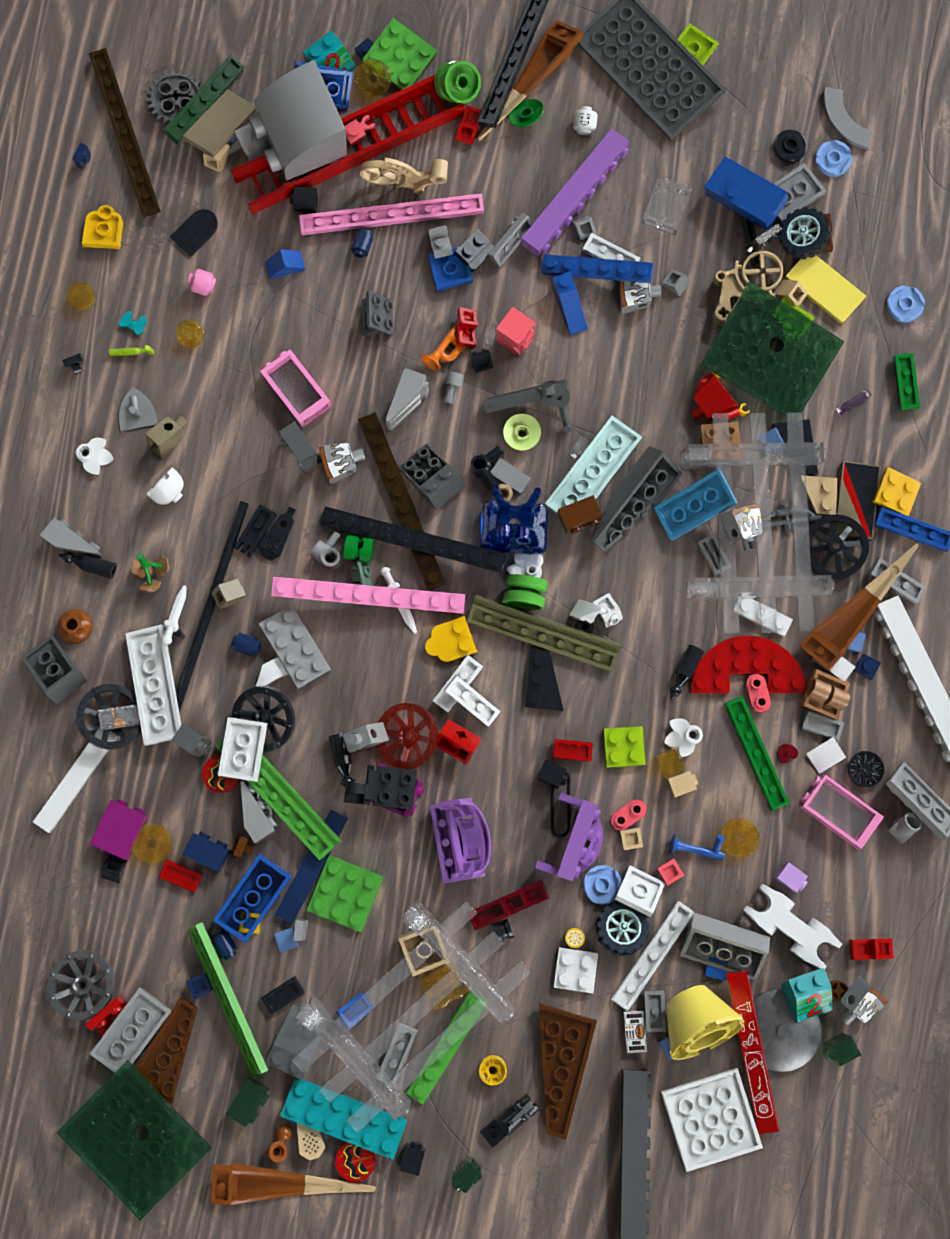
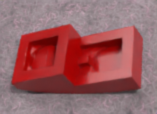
[455,105,482,145]
[456,307,478,349]
[849,938,894,960]

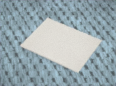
[807,737,846,774]

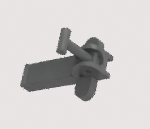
[483,379,572,433]

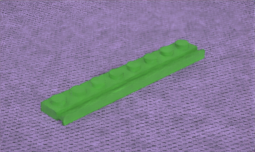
[215,738,341,860]
[187,922,268,1077]

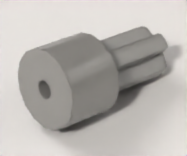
[444,371,464,404]

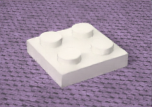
[615,866,665,917]
[553,947,598,993]

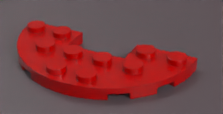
[690,636,807,694]

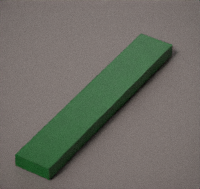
[724,696,790,811]

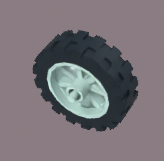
[779,207,830,259]
[595,902,650,956]

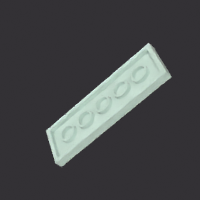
[545,416,642,515]

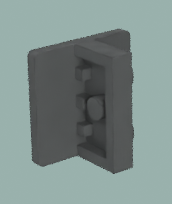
[362,291,394,337]

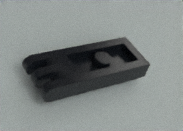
[234,504,277,558]

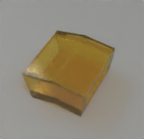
[655,746,686,778]

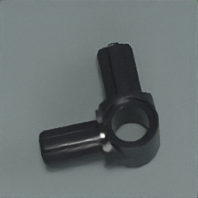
[471,446,504,490]

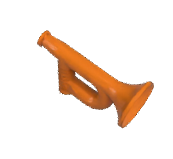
[421,323,466,371]

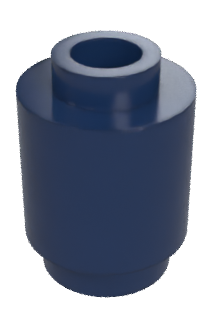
[351,229,373,258]
[231,633,261,656]
[210,929,237,961]

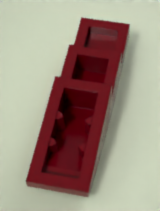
[467,880,550,930]

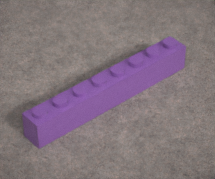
[521,128,629,258]

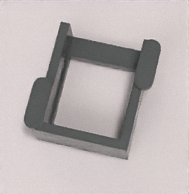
[279,421,322,474]

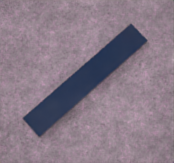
[275,810,348,924]

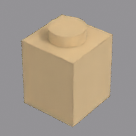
[666,771,698,798]

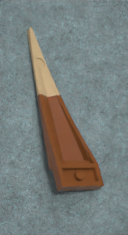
[478,20,584,141]
[799,543,918,671]
[211,1163,376,1205]

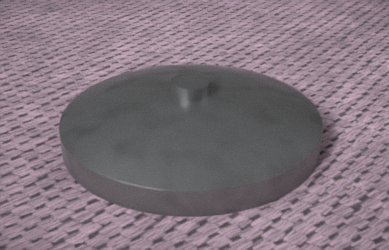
[753,989,821,1072]

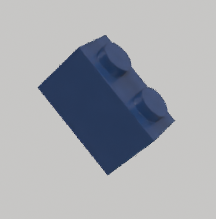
[183,831,231,872]

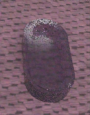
[836,389,872,415]

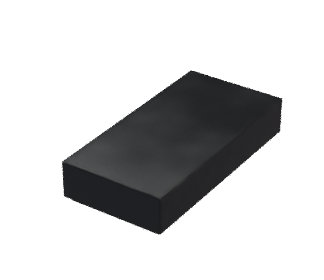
[261,976,306,1015]

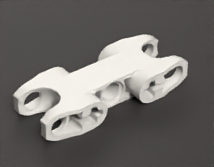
[743,884,842,969]

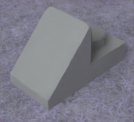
[427,225,453,259]

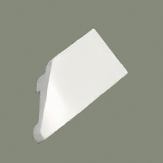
[570,599,606,624]
[255,657,288,687]

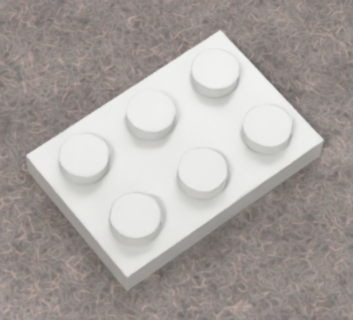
[218,717,268,782]

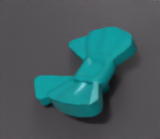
[119,311,147,336]

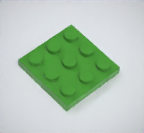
[362,18,438,90]
[306,855,384,932]

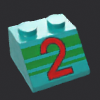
[303,30,356,71]
[781,968,833,1023]

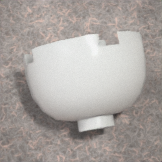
[146,467,184,505]

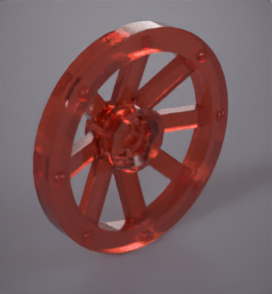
[377,703,438,769]

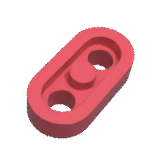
[745,674,771,713]
[610,800,646,831]

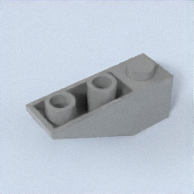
[40,517,102,557]
[241,781,277,844]

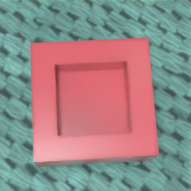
[657,858,684,886]

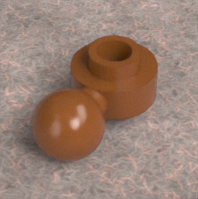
[266,1125,292,1163]

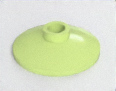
[503,414,541,451]

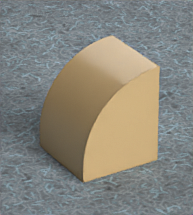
[203,144,230,173]
[774,279,808,307]

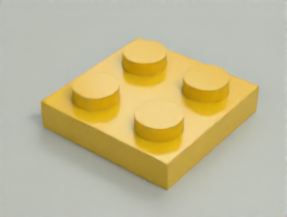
[872,467,921,516]

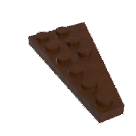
[114,997,198,1135]
[539,1003,597,1140]

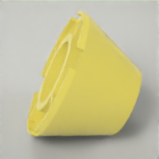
[666,985,744,1060]

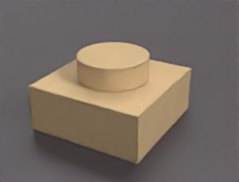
[620,828,643,851]

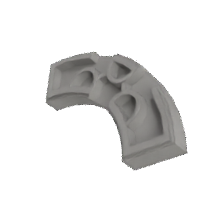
[823,87,872,150]

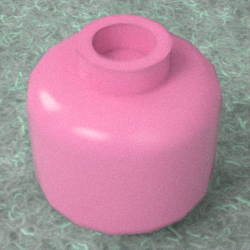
[187,269,216,296]

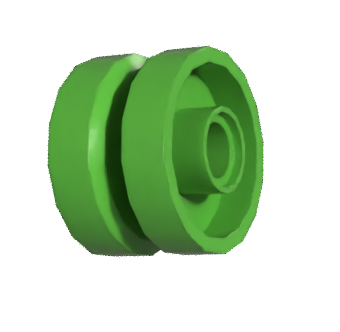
[434,61,481,103]
[503,574,548,610]

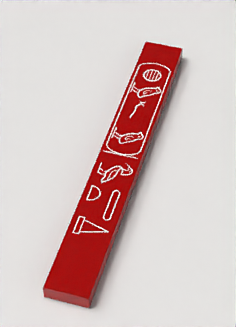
[726,970,780,1134]

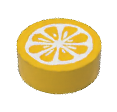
[565,928,585,948]

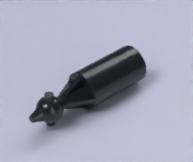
[59,552,117,579]
[669,644,704,700]
[329,733,355,787]

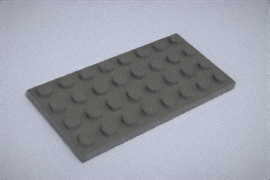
[577,0,726,141]

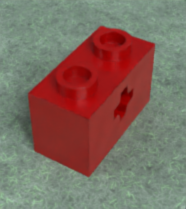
[433,719,482,765]

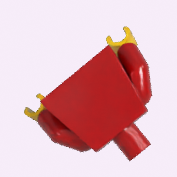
[690,366,750,421]

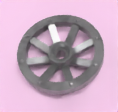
[47,950,115,1020]

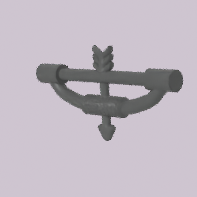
[761,499,821,534]

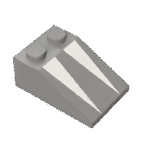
[385,368,429,432]

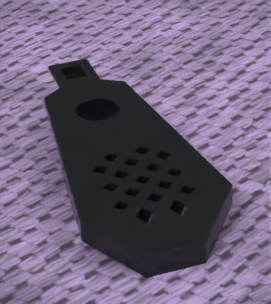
[258,506,296,561]

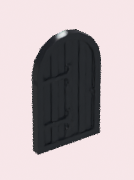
[170,209,218,257]

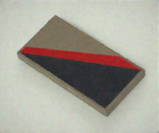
[835,461,881,540]

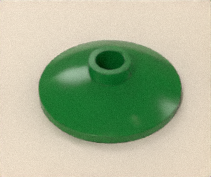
[509,99,544,127]

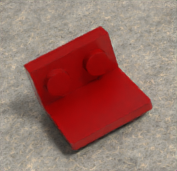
[85,996,127,1037]

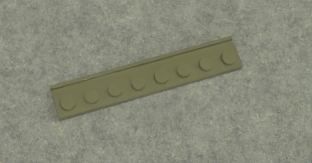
[467,595,622,672]

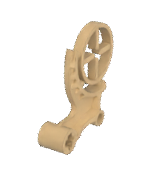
[360,157,448,194]
[713,251,783,326]

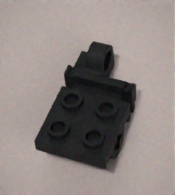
[344,765,417,810]

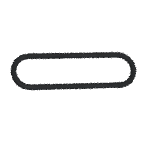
[551,771,571,837]

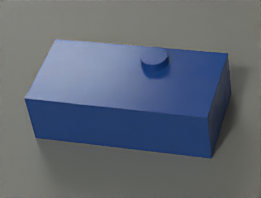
[704,156,788,231]
[213,853,292,943]

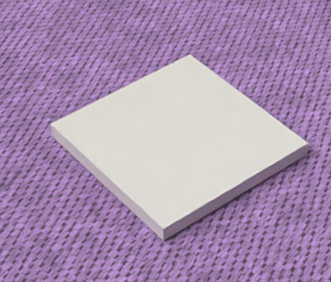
[661,1068,763,1172]

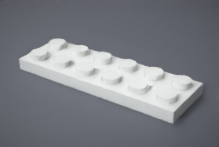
[125,624,181,746]

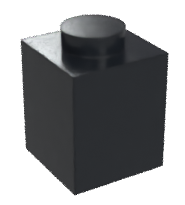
[290,186,318,213]
[537,759,568,790]
[399,1141,426,1176]

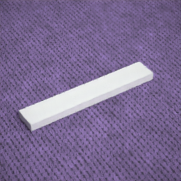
[33,726,118,833]
[611,901,694,1011]

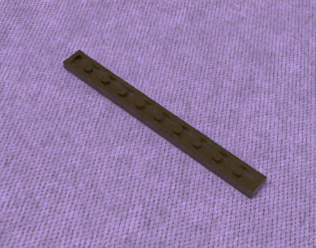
[89,48,161,218]
[358,412,445,591]

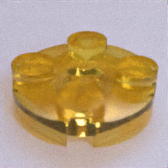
[354,59,391,98]
[720,818,760,858]
[132,824,173,864]

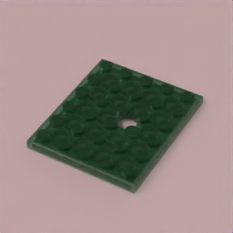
[700,282,844,422]
[56,1060,212,1221]

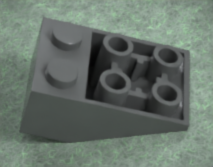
[398,443,465,510]

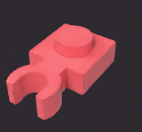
[344,115,375,146]

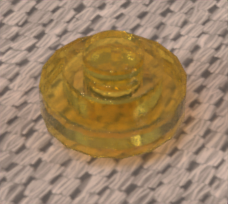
[67,282,96,310]
[176,320,204,348]

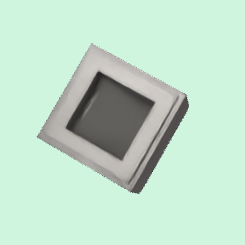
[572,216,597,241]
[661,269,690,296]

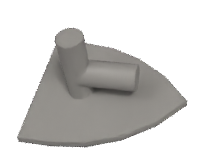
[119,387,158,432]

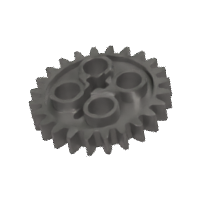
[146,69,201,127]

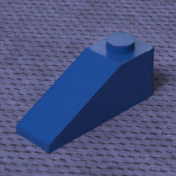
[552,272,588,335]

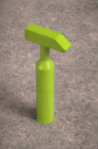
[109,345,154,356]

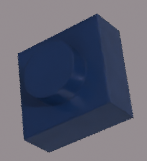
[355,38,374,59]
[72,143,91,169]
[854,654,881,680]
[186,972,213,999]

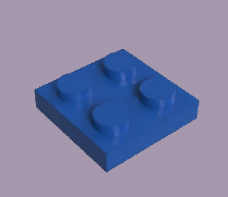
[428,247,473,291]

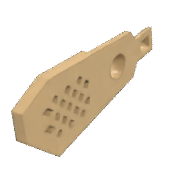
[297,1123,325,1160]

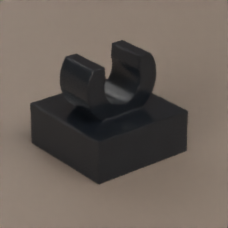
[471,349,493,373]
[62,353,85,374]

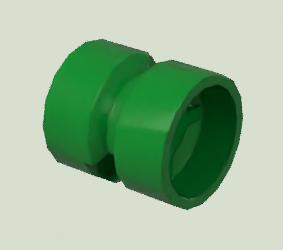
[344,535,374,563]

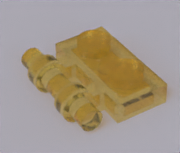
[419,961,470,1011]

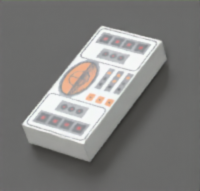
[623,1010,647,1053]

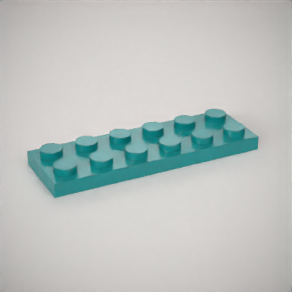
[280,1077,408,1160]

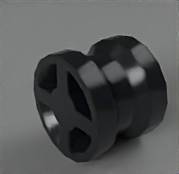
[493,919,514,943]

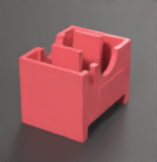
[496,307,536,356]

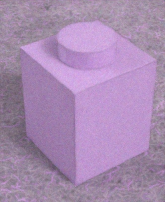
[774,862,808,892]

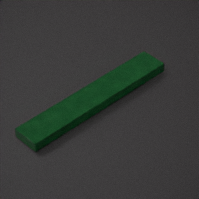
[163,55,245,144]

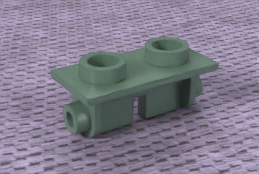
[350,562,373,586]

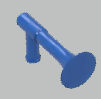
[669,834,725,861]

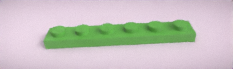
[406,989,488,1104]

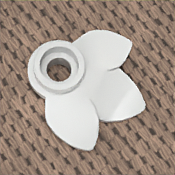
[76,438,113,475]
[507,550,543,578]
[664,719,703,757]

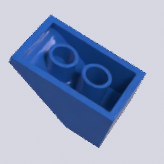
[294,61,353,109]

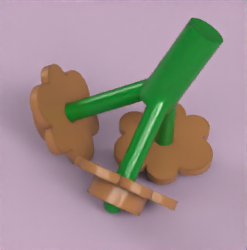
[131,553,169,592]

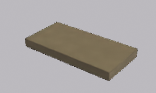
[183,89,256,158]

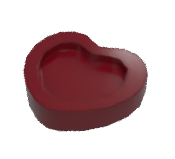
[777,744,798,763]

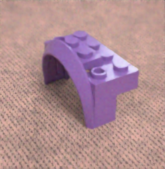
[535,793,603,881]
[430,798,491,884]

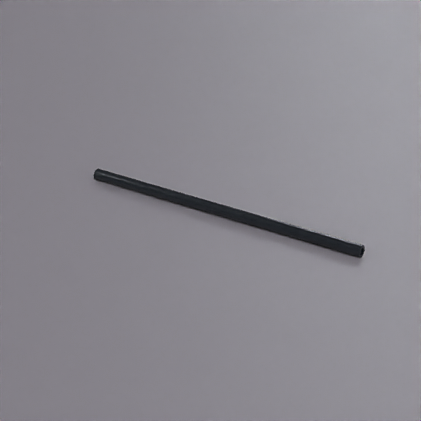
[176,501,249,713]

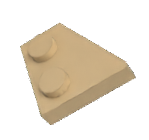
[799,476,837,516]

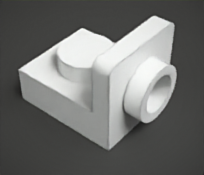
[592,593,623,628]

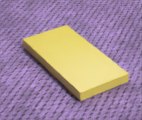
[785,255,866,325]

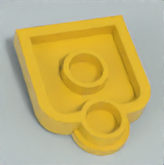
[82,205,124,249]
[425,616,477,663]

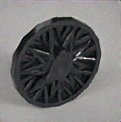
[773,129,808,163]
[848,751,885,787]

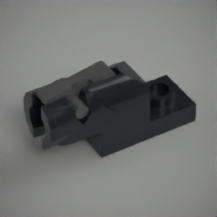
[480,1093,539,1148]

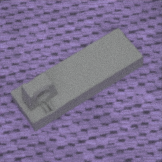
[488,213,533,268]
[868,558,926,604]
[376,1022,418,1086]

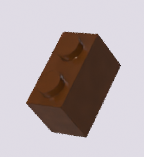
[557,495,602,534]

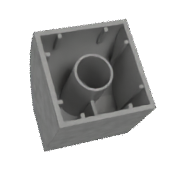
[249,60,347,181]

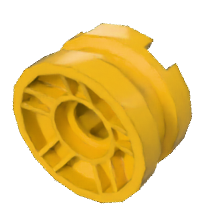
[479,1055,507,1086]

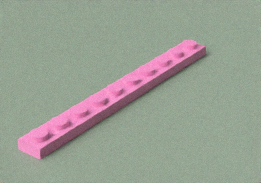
[299,193,484,235]
[271,577,465,614]

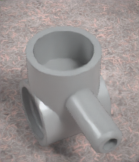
[310,532,341,570]
[887,812,921,844]

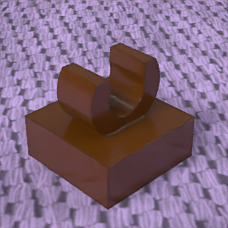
[230,835,254,858]

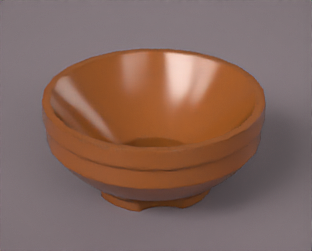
[57,609,93,644]

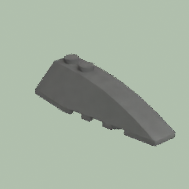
[592,446,683,552]

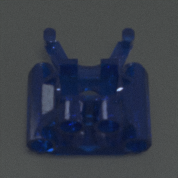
[480,485,548,554]

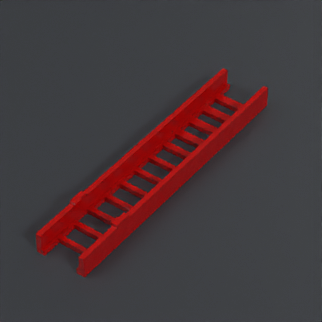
[231,75,464,215]

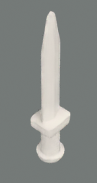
[380,567,417,634]
[161,585,186,645]

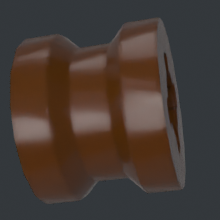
[830,980,848,1001]

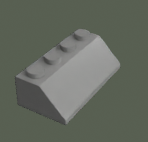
[680,912,770,981]

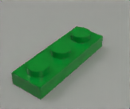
[893,353,920,411]

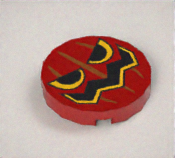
[202,755,240,794]
[335,1142,376,1182]

